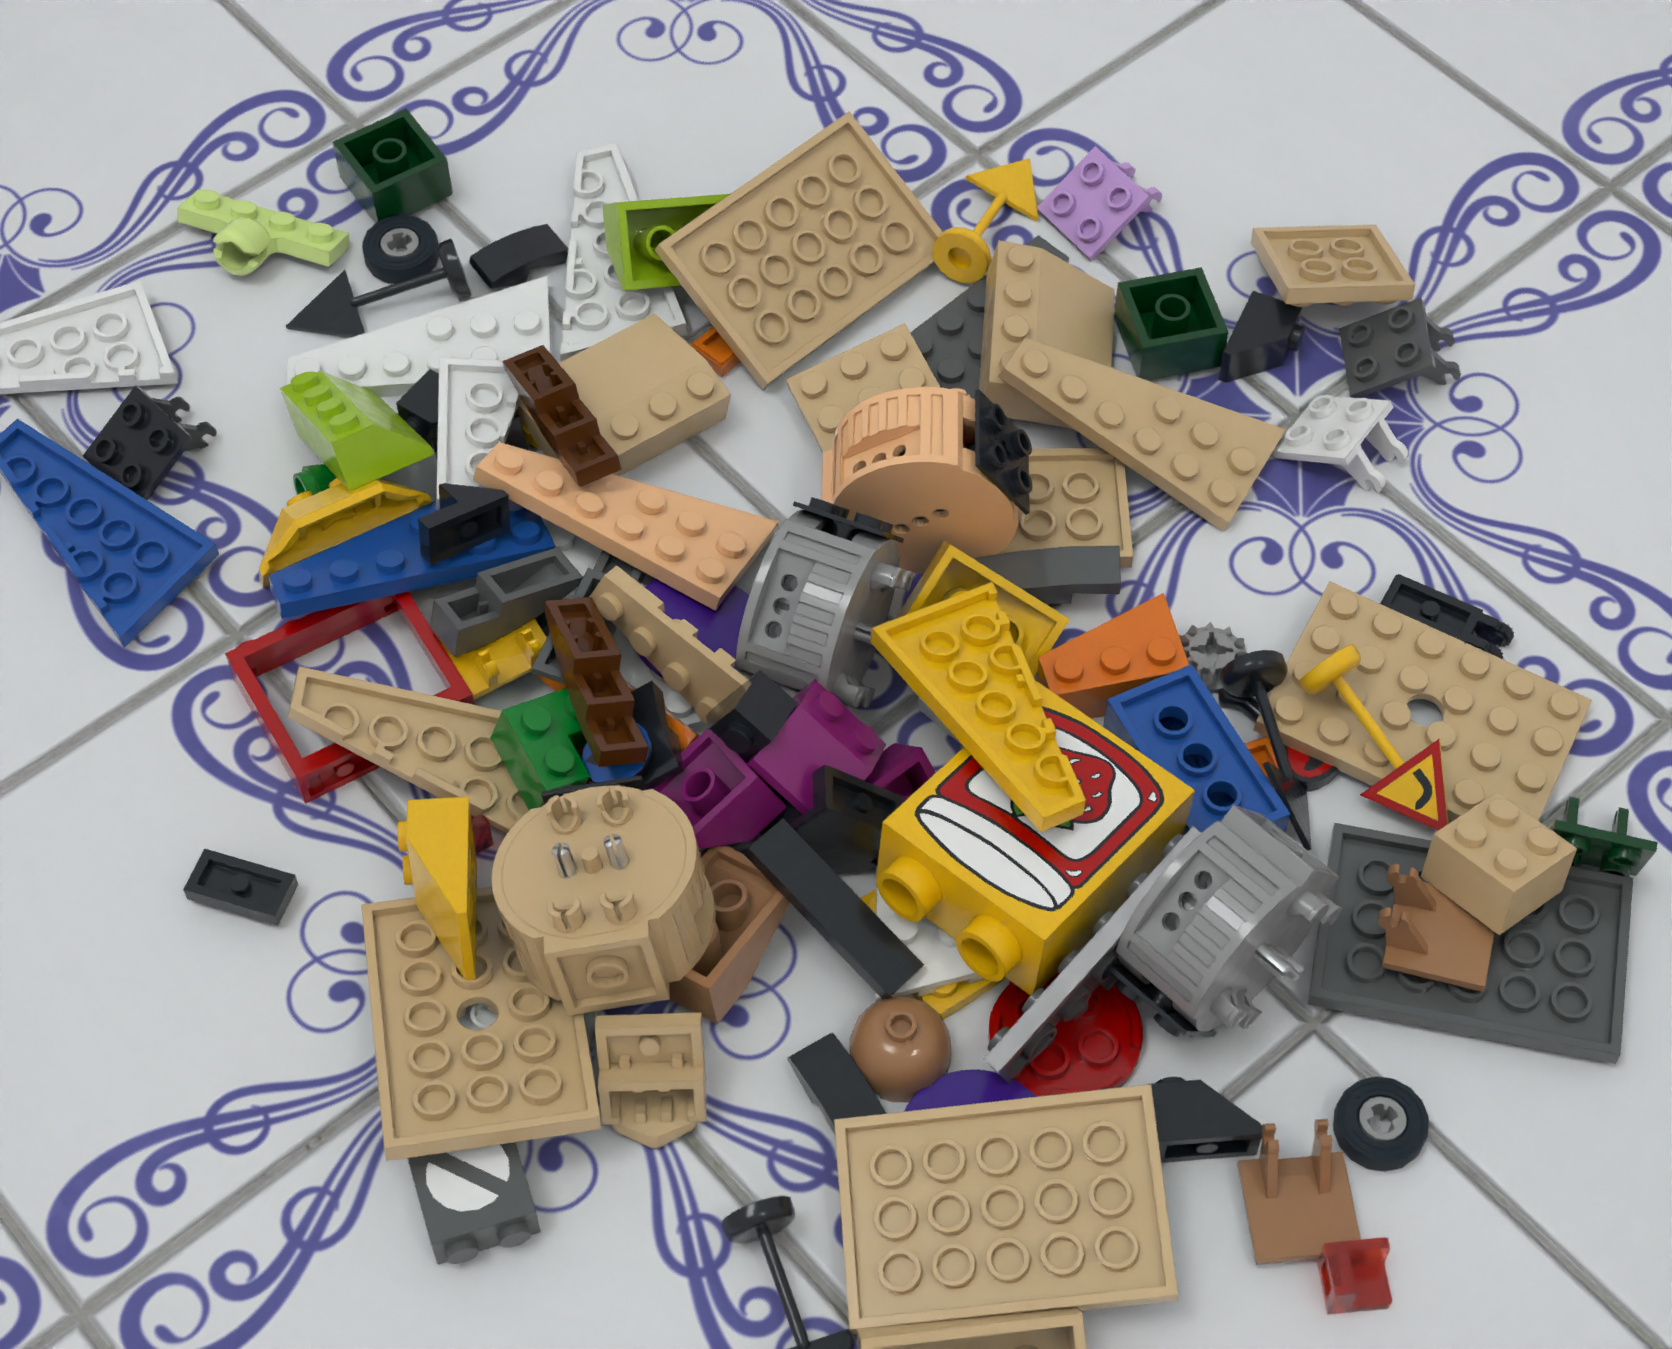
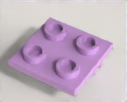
[1036,146,1162,261]

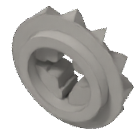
[1179,621,1247,690]

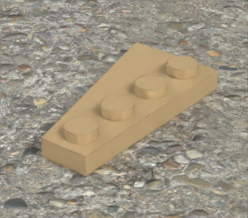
[589,566,748,725]

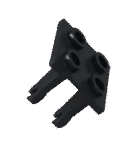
[83,386,217,500]

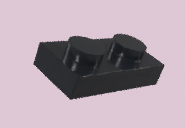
[183,848,298,926]

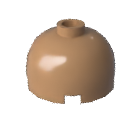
[850,996,951,1102]

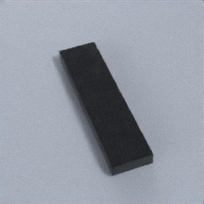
[744,818,924,999]

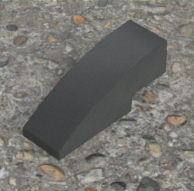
[430,547,583,657]

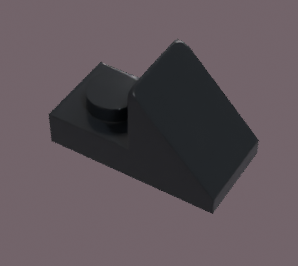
[418,483,510,565]

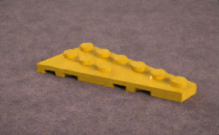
[870,582,1086,832]

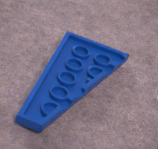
[0,419,219,648]
[269,500,556,619]

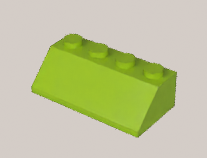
[602,194,730,290]
[280,371,434,491]

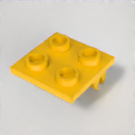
[435,619,547,700]

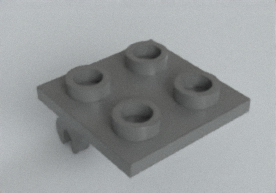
[1339,297,1461,398]

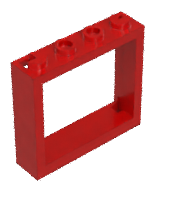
[225,592,475,804]

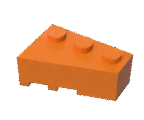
[1036,593,1189,719]

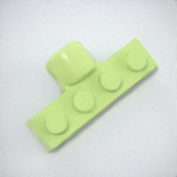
[177,189,349,275]

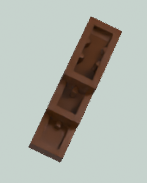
[502,345,622,487]
[544,597,648,767]

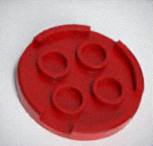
[988,973,1143,1097]

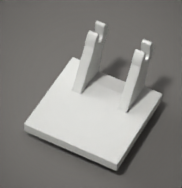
[1272,395,1408,492]

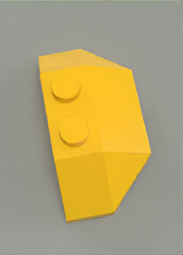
[259,478,433,588]

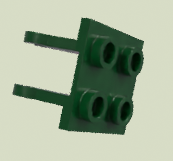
[1550,796,1658,877]

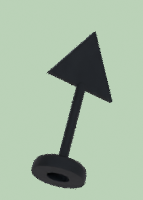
[286,238,472,337]
[1220,650,1311,851]
[721,1196,853,1349]

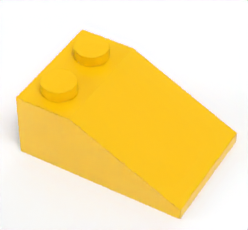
[896,541,1070,677]
[397,797,477,980]

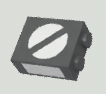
[407,1142,541,1265]

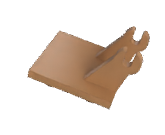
[1378,864,1494,992]
[1237,1119,1363,1264]

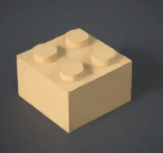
[1421,792,1577,935]

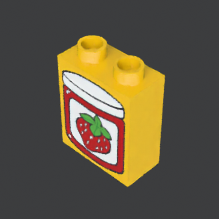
[876,681,1195,996]

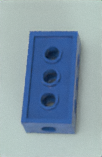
[1103,664,1291,836]

